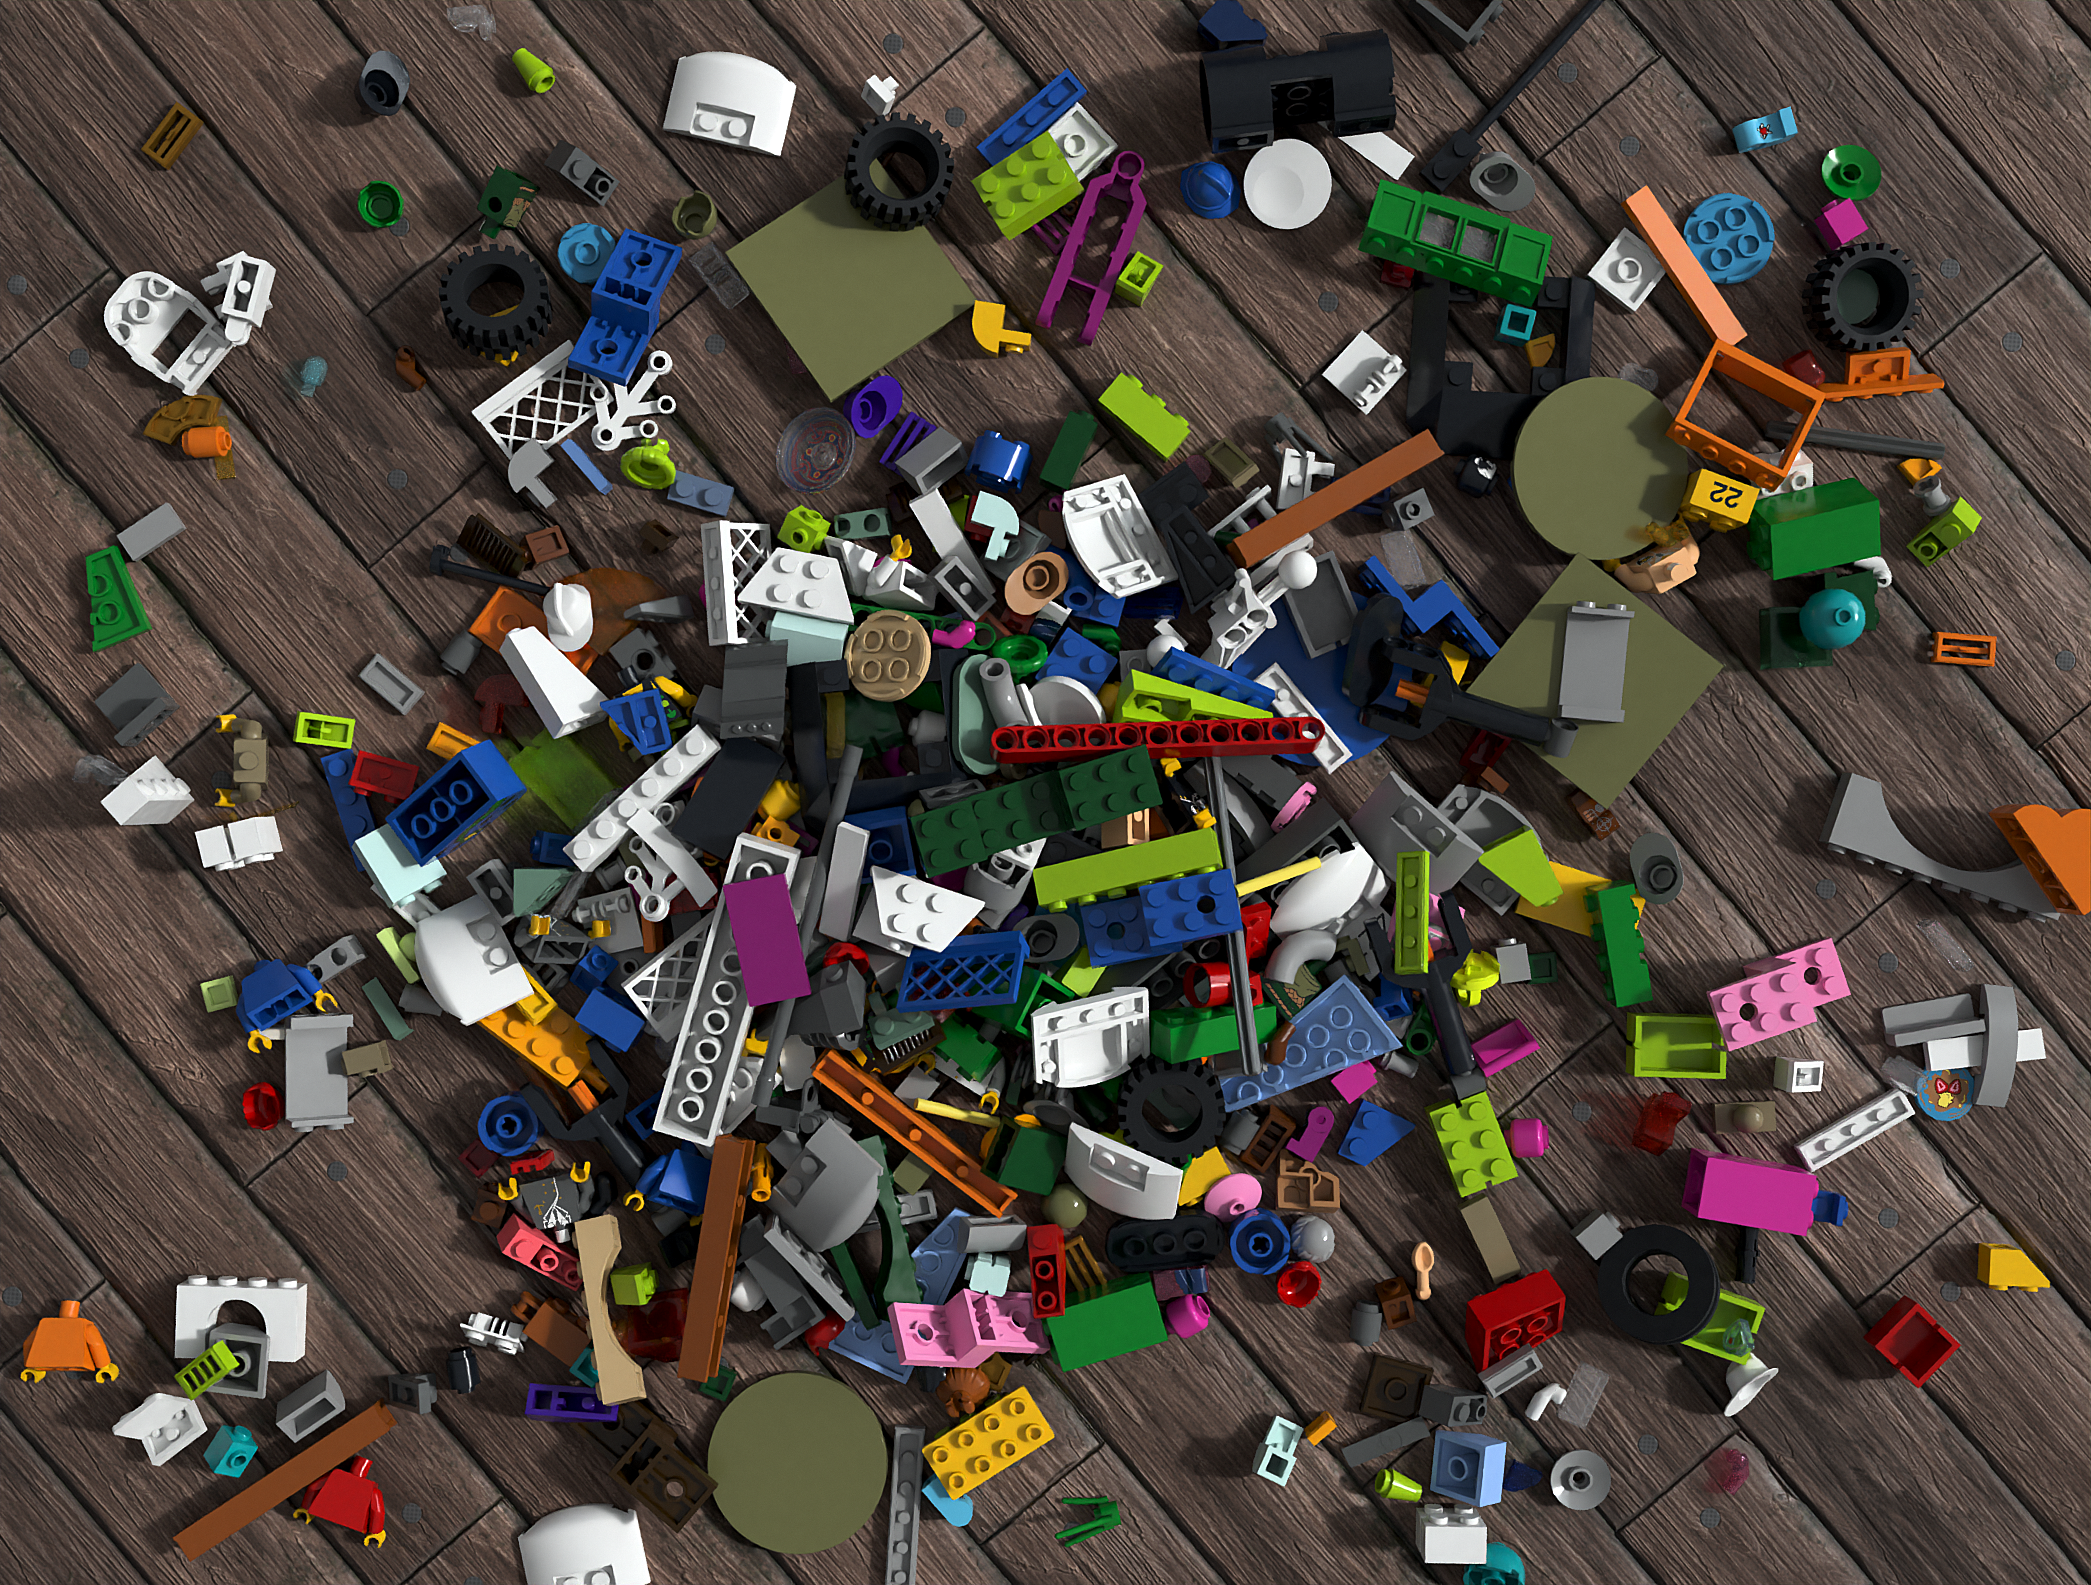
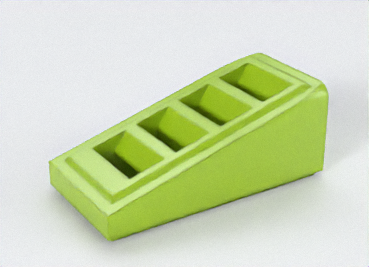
[174,1340,240,1401]

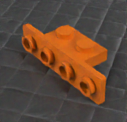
[1815,347,1944,402]

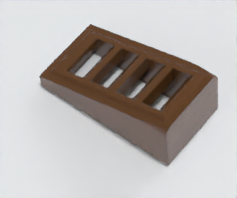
[1238,1104,1296,1174]

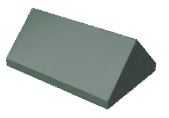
[513,866,580,917]

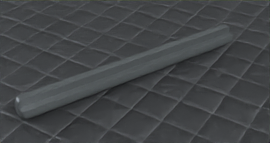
[1764,420,1945,460]

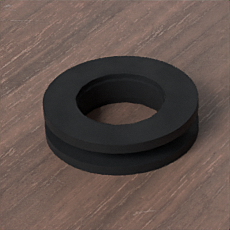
[1598,1224,1720,1345]

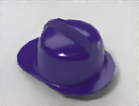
[841,375,903,438]

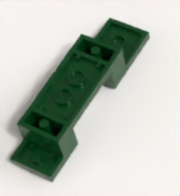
[908,744,1163,878]

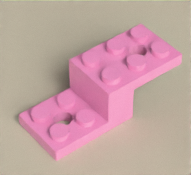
[887,1288,1050,1368]

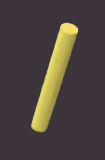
[1234,856,1321,897]
[914,1098,1000,1128]

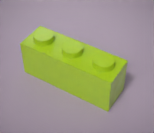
[1097,372,1190,462]

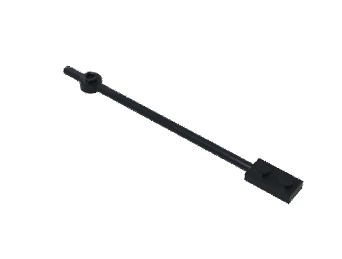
[1419,0,1605,195]

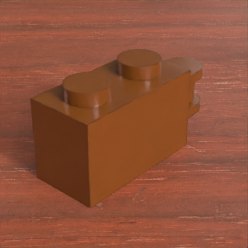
[511,1291,592,1368]

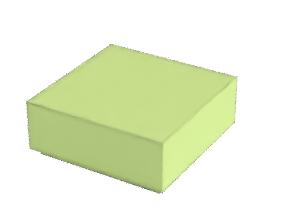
[200,975,239,1013]

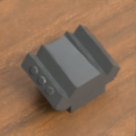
[720,639,788,739]

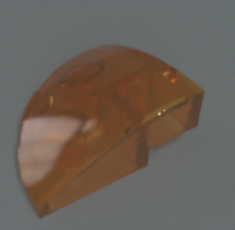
[540,568,667,657]

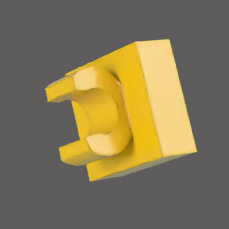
[741,1028,769,1059]

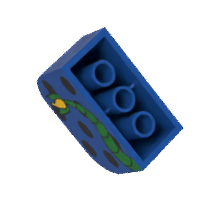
[385,740,527,867]

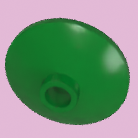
[1821,145,1882,201]

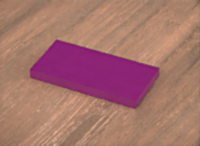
[723,872,812,1007]

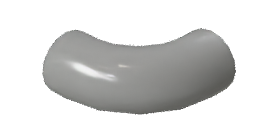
[979,658,1030,728]
[1263,929,1337,985]

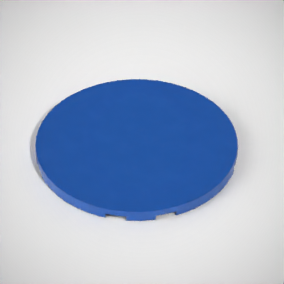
[1231,591,1412,766]

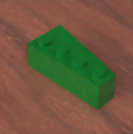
[1583,879,1653,1008]
[1149,998,1277,1064]

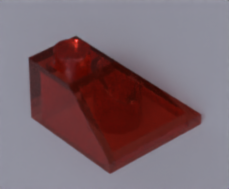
[628,1287,690,1363]

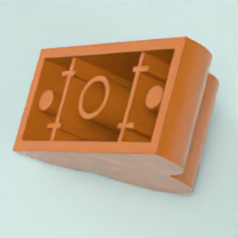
[1989,804,2091,916]

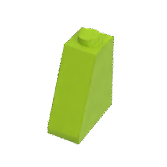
[1477,825,1564,907]

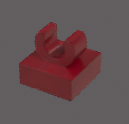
[1379,259,1414,290]

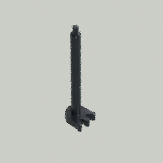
[429,544,550,597]

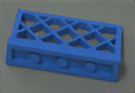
[896,930,1030,1013]

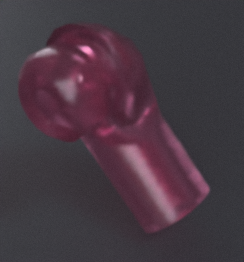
[1722,1449,1750,1496]

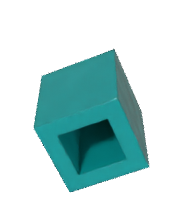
[1493,303,1537,347]

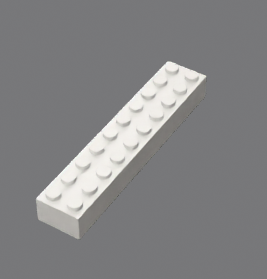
[652,832,802,1147]

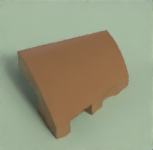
[1275,1148,1340,1213]

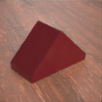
[1459,728,1512,769]

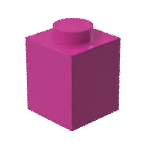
[1814,198,1868,251]
[1327,1060,1378,1104]

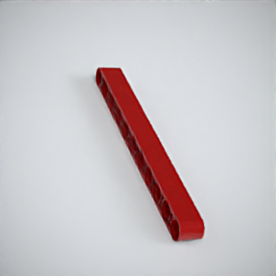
[990,717,1325,764]

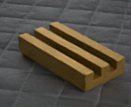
[141,101,204,170]
[1065,1233,1107,1291]

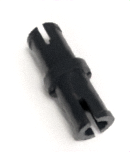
[1735,1225,1760,1284]

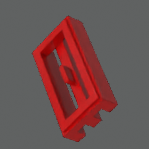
[510,1149,555,1175]

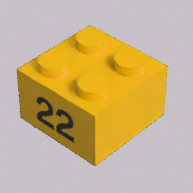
[1678,468,1760,533]

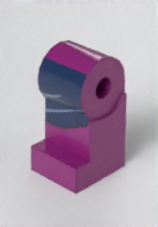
[1283,1104,1334,1163]

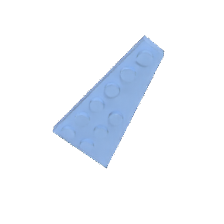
[1220,974,1403,1113]
[829,1206,975,1384]

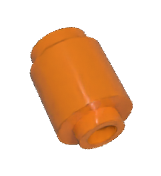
[182,426,232,458]

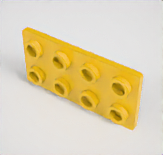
[922,1385,1054,1500]

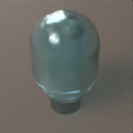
[300,355,328,398]

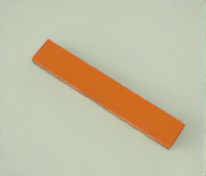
[1620,185,1747,346]

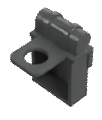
[755,1077,834,1133]

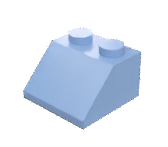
[1430,1430,1507,1507]

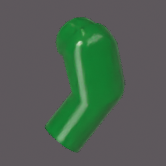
[1082,623,1122,657]

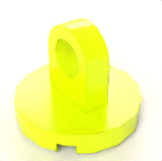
[1450,949,1500,1007]

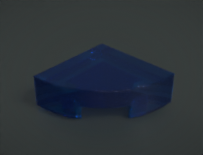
[1502,1459,1543,1492]

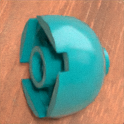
[1800,589,1866,650]
[1463,1542,1525,1585]

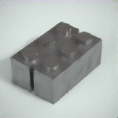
[1273,550,1358,660]

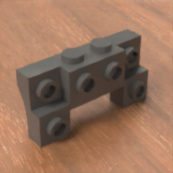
[735,1214,827,1350]

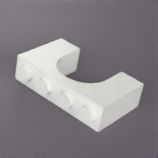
[175,1275,307,1362]

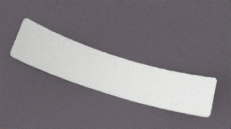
[627,807,717,907]

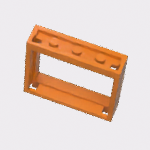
[1665,338,1827,492]

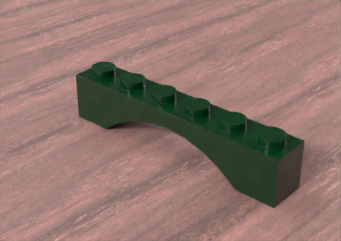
[852,1133,924,1323]

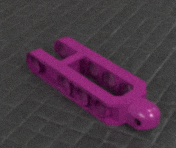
[1035,151,1147,346]

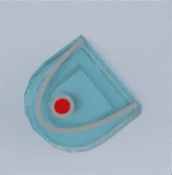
[1723,1318,1755,1356]

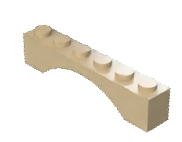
[572,1214,646,1406]

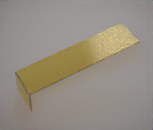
[213,415,236,480]
[824,692,845,759]
[229,801,299,822]

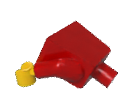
[293,1455,386,1548]

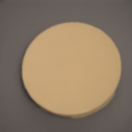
[844,610,931,702]

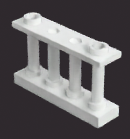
[1173,485,1313,615]

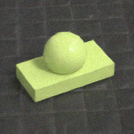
[376,927,422,984]

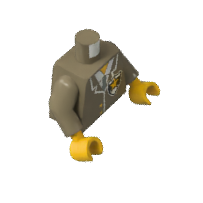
[215,714,269,807]

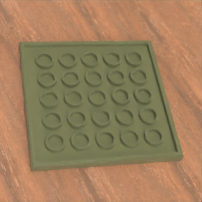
[725,158,978,403]
[1465,552,1724,810]

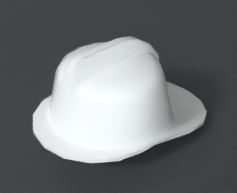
[543,583,593,652]
[1724,1352,1778,1417]

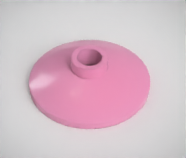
[1204,1173,1262,1222]

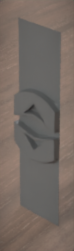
[1341,1416,1430,1468]

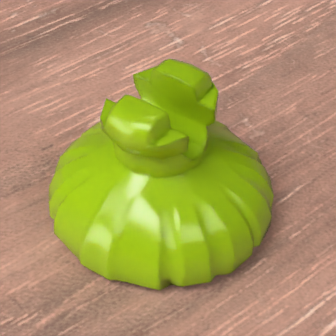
[620,438,676,489]

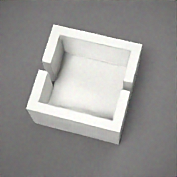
[195,816,283,872]
[1416,1504,1487,1564]

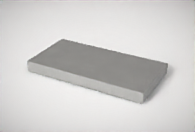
[763,1211,855,1322]

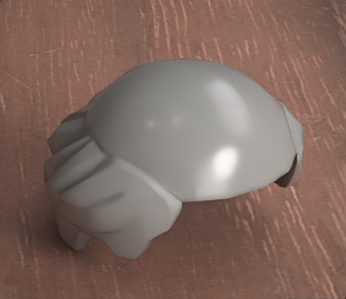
[1289,1215,1335,1263]

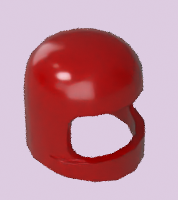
[1183,961,1233,1008]

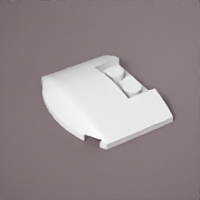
[663,52,796,157]
[1062,474,1179,599]
[1270,842,1391,941]
[414,894,534,1026]
[1031,987,1150,1088]
[1064,1122,1183,1220]
[518,1503,651,1585]

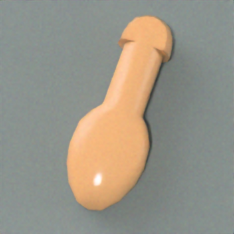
[1411,1241,1434,1300]

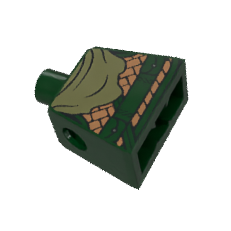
[477,165,541,239]
[1254,959,1328,1022]

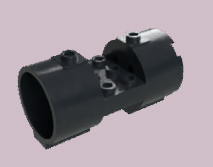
[1199,29,1397,154]

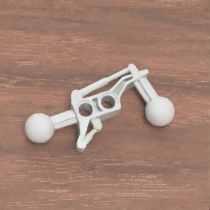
[1147,550,1317,669]

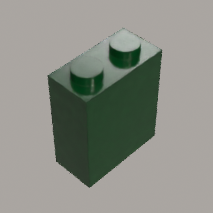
[1039,409,1098,495]
[980,1115,1068,1196]

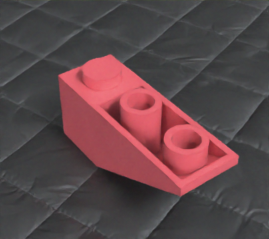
[496,1213,583,1291]

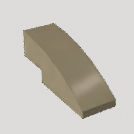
[1456,1193,1522,1285]

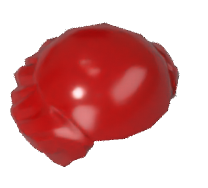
[822,942,869,975]
[241,1082,285,1131]
[1275,1261,1322,1308]

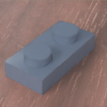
[667,470,734,517]

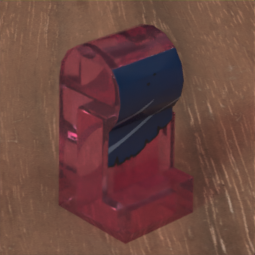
[1153,1264,1211,1301]

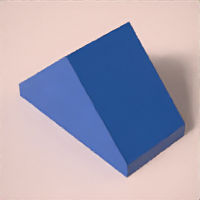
[625,1088,664,1140]

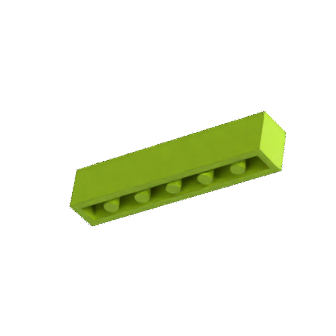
[1033,827,1223,913]

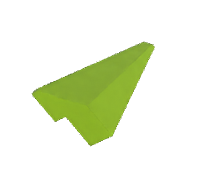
[1112,669,1273,723]

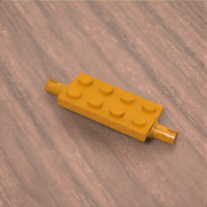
[475,1004,610,1094]

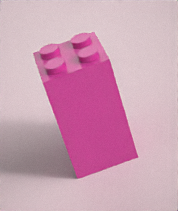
[1681,1148,1819,1236]

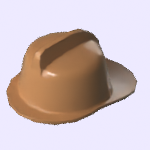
[1004,552,1069,615]

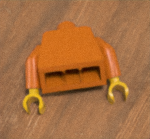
[21,1300,119,1383]

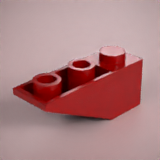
[1027,1224,1066,1319]

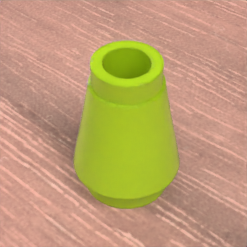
[512,48,555,93]
[1375,1468,1422,1502]

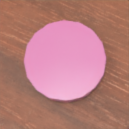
[1270,781,1317,834]

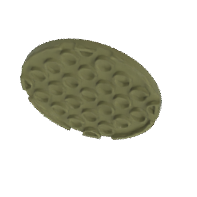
[1510,377,1688,561]
[707,1371,888,1554]

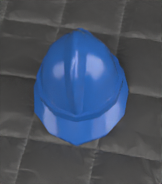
[1180,161,1241,219]

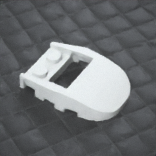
[104,271,237,396]

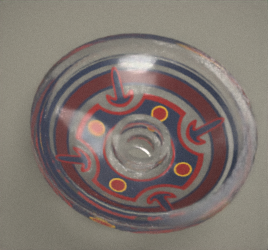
[776,407,856,495]

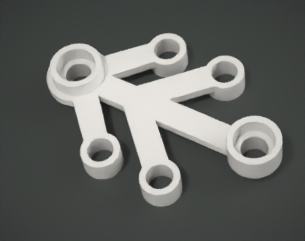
[590,350,676,451]
[624,802,703,922]

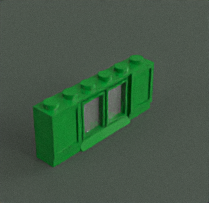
[1358,179,1553,308]

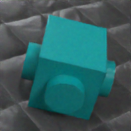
[203,1425,258,1478]

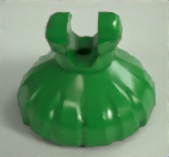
[991,634,1048,687]

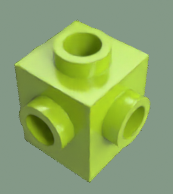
[777,505,831,554]

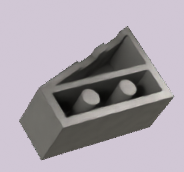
[1218,733,1302,811]

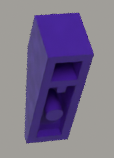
[525,1383,619,1422]

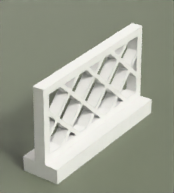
[471,340,615,460]
[701,520,776,646]
[621,907,717,1043]

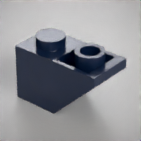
[1197,0,1268,50]

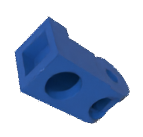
[1373,972,1413,1022]

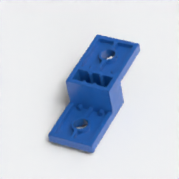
[568,228,682,387]
[1357,555,1500,661]
[1080,868,1243,969]

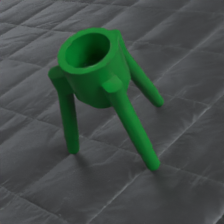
[1055,1496,1121,1547]

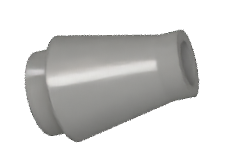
[398,983,443,1016]

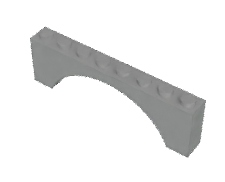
[1819,773,2060,923]

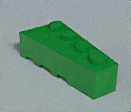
[887,989,1004,1083]

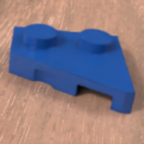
[600,688,674,755]
[1336,1098,1416,1167]

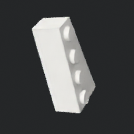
[101,755,194,825]

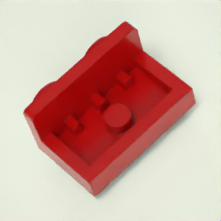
[348,750,420,805]

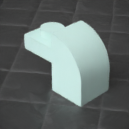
[970,491,1019,563]
[1252,1415,1304,1487]

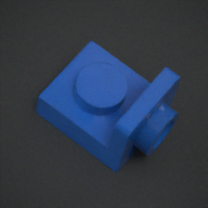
[530,830,576,867]
[569,945,619,996]
[1811,1190,1848,1226]

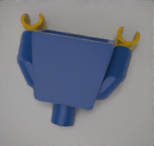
[236,959,337,1054]
[623,1139,712,1226]

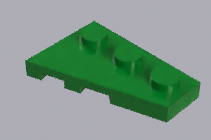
[86,545,153,653]

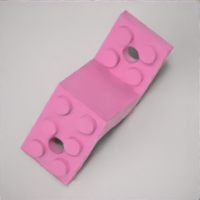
[1706,937,1851,1052]

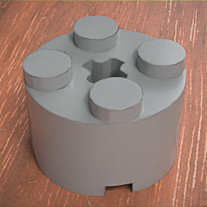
[963,854,1033,914]

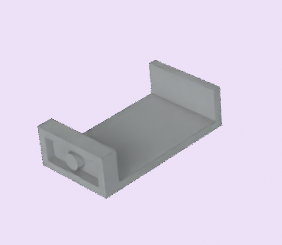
[1557,601,1635,723]
[284,1012,354,1132]

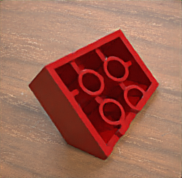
[1465,1269,1566,1374]

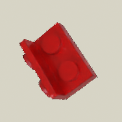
[1227,901,1272,966]

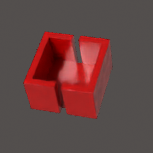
[1863,1295,1961,1389]

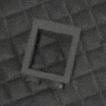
[1407,0,1504,52]

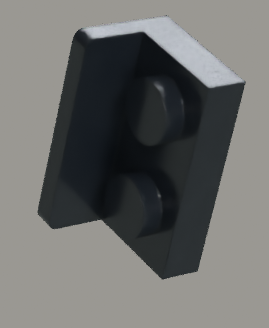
[1038,831,1107,865]

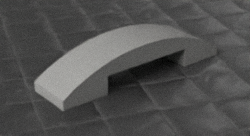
[1183,758,1275,856]
[1973,984,2018,1107]

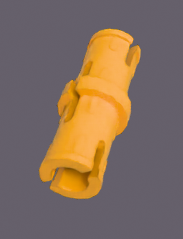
[750,1143,774,1202]

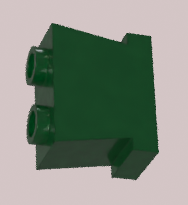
[1815,570,1880,632]

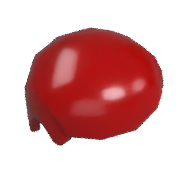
[803,1310,846,1356]

